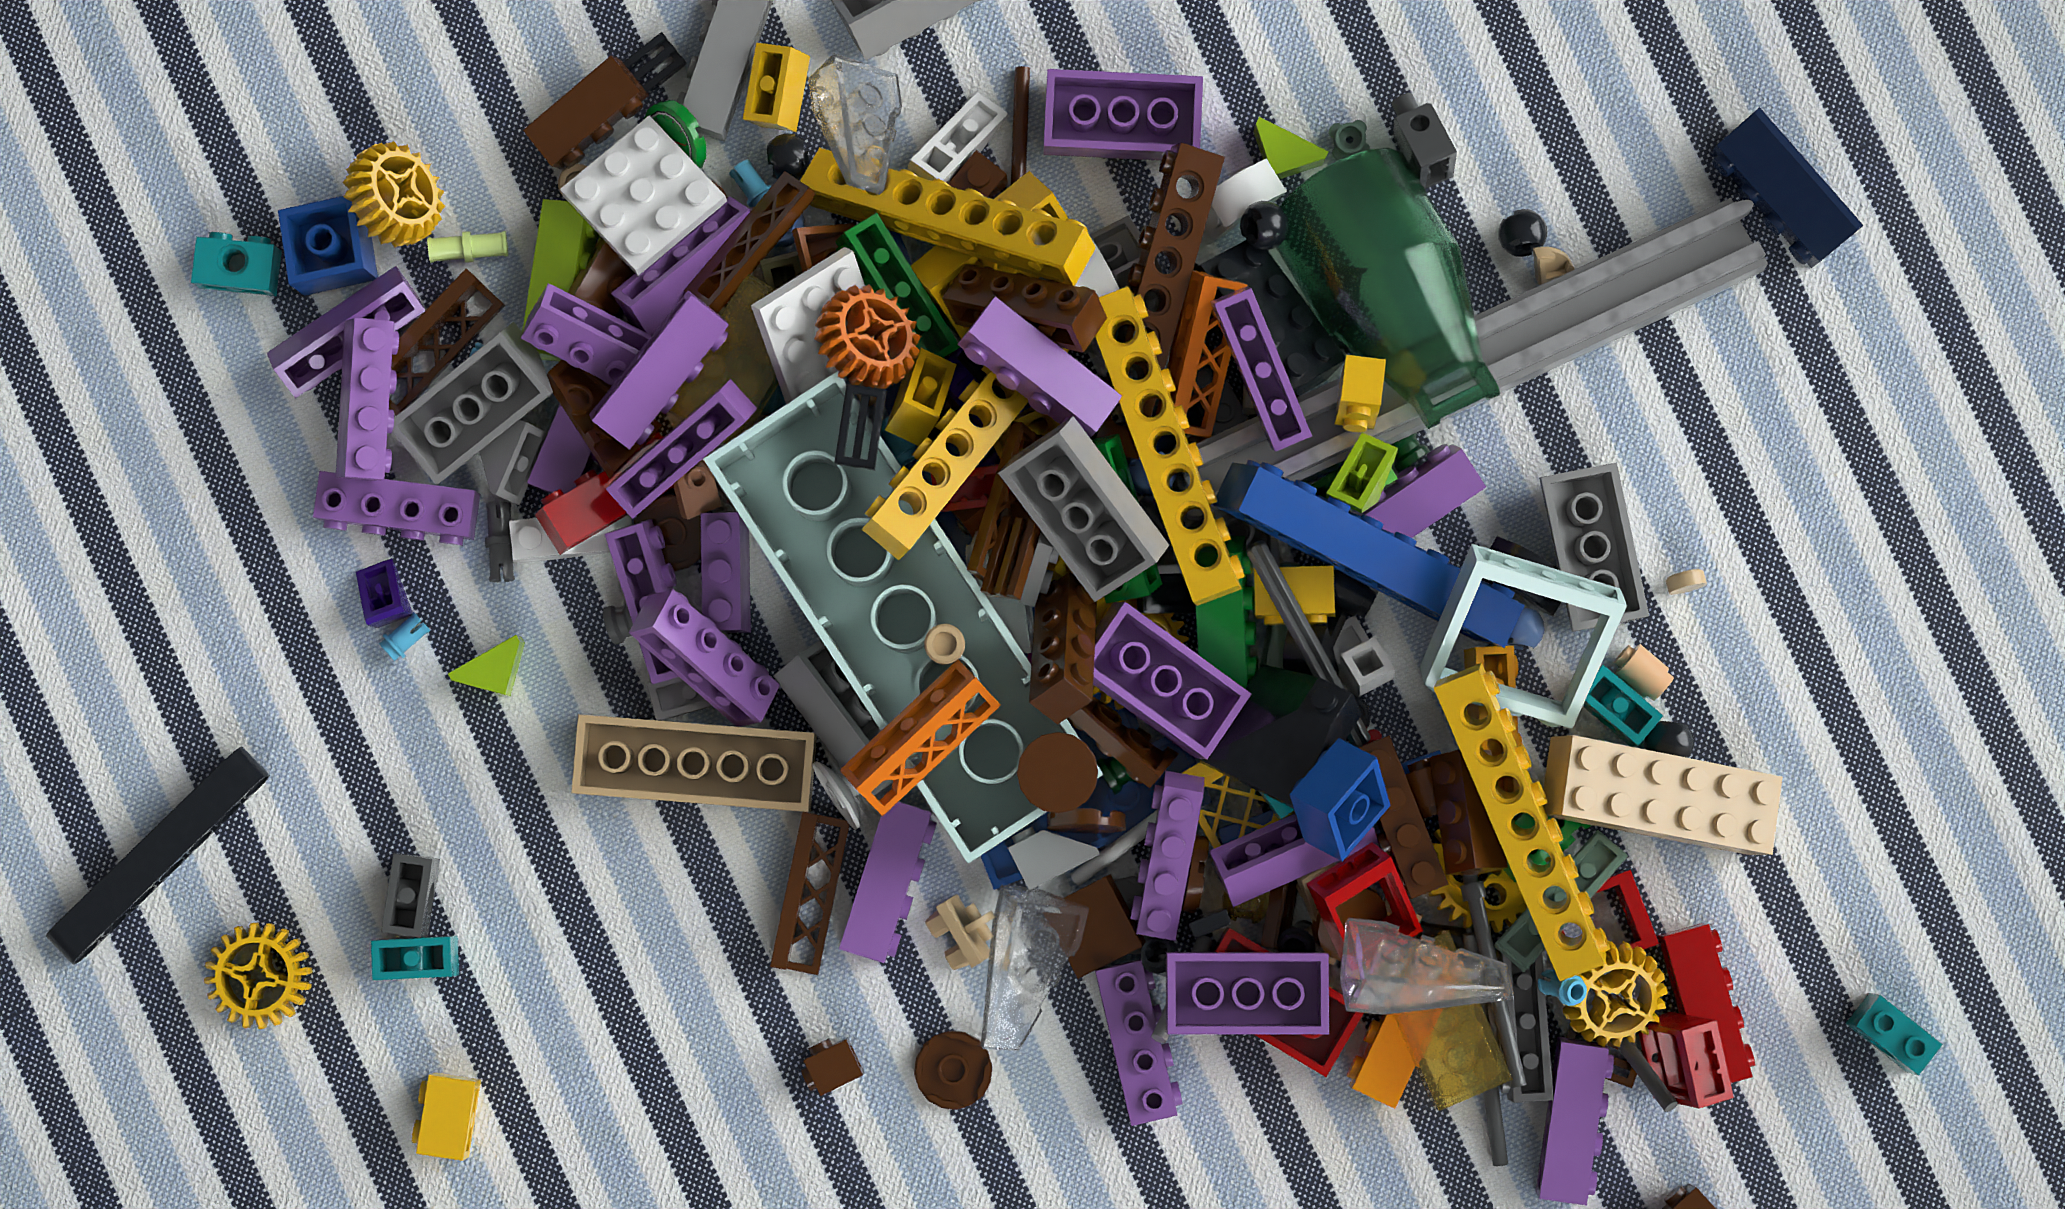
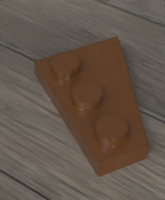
[1067,696,1179,788]

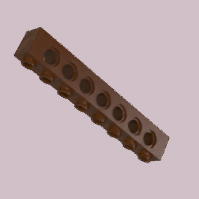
[1090,142,1225,461]

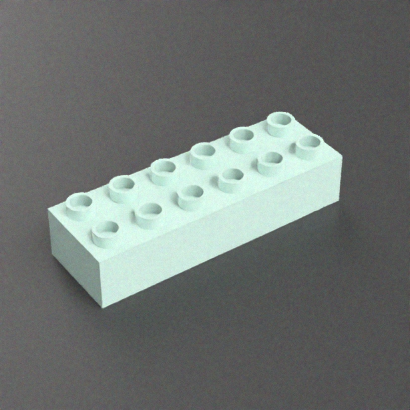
[703,371,1103,863]

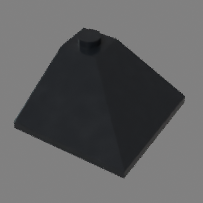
[1199,664,1362,809]

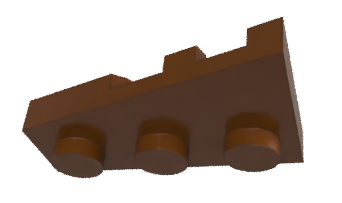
[568,237,635,316]
[547,359,662,479]

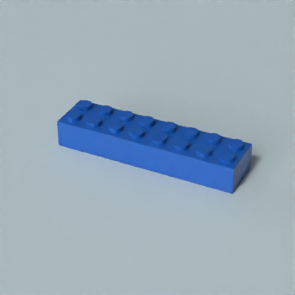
[1212,460,1525,648]

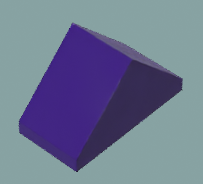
[356,558,413,628]

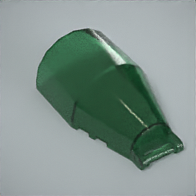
[1276,147,1500,429]

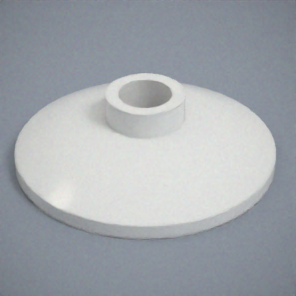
[813,761,860,830]

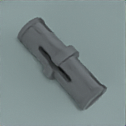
[485,501,515,582]

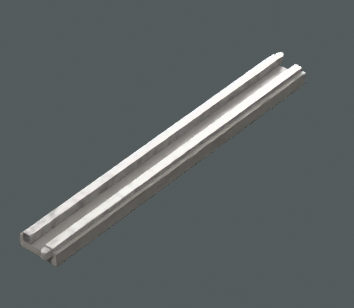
[1179,198,1768,521]

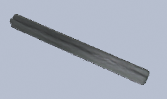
[1246,540,1371,748]

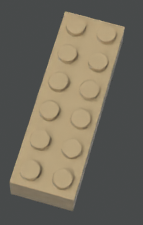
[571,714,817,812]
[1543,735,1783,855]

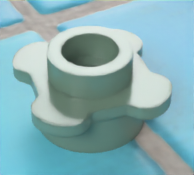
[1329,120,1370,161]

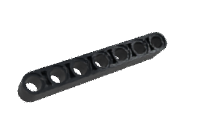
[46,747,270,965]

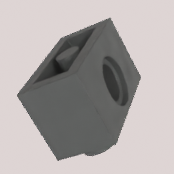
[381,853,440,938]

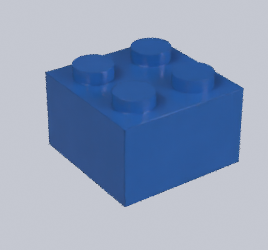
[278,196,378,296]
[1289,738,1391,862]

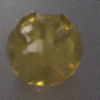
[1222,891,1270,924]

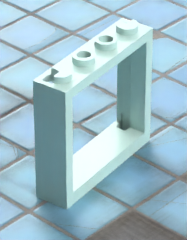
[1419,544,1627,729]

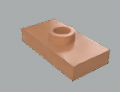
[673,455,722,520]

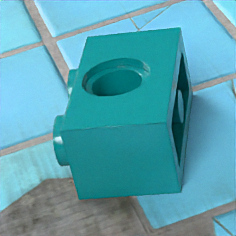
[191,232,282,297]
[1583,665,1663,747]
[371,936,459,981]
[1845,993,1943,1076]

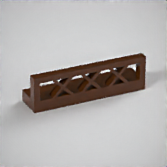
[684,171,816,313]
[389,268,506,416]
[967,421,1044,589]
[770,812,850,975]

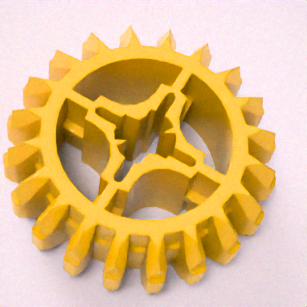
[343,141,445,248]
[204,922,312,1029]
[1562,941,1668,1048]

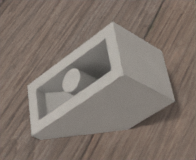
[479,420,548,506]
[1008,827,1100,890]

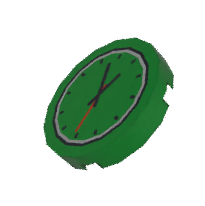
[644,100,706,168]

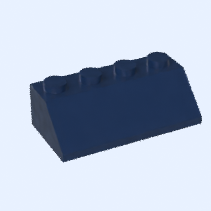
[1709,107,1864,268]

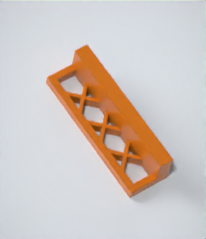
[1155,270,1248,438]
[840,660,1001,816]

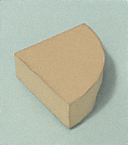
[1533,247,1575,285]

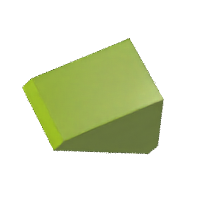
[1253,117,1329,179]
[1326,432,1398,513]
[448,635,525,697]

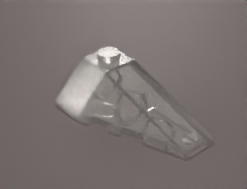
[808,53,902,195]
[980,885,1089,1051]
[1340,918,1514,1015]

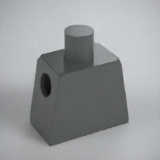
[1391,93,1457,192]

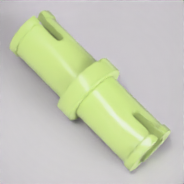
[427,231,508,263]

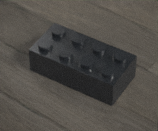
[1195,240,1345,398]

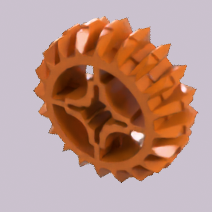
[814,284,921,389]

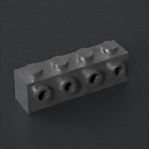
[1495,949,1554,1103]

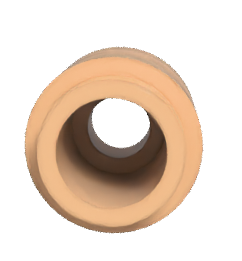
[1614,644,1674,701]

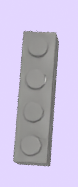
[677,0,773,142]

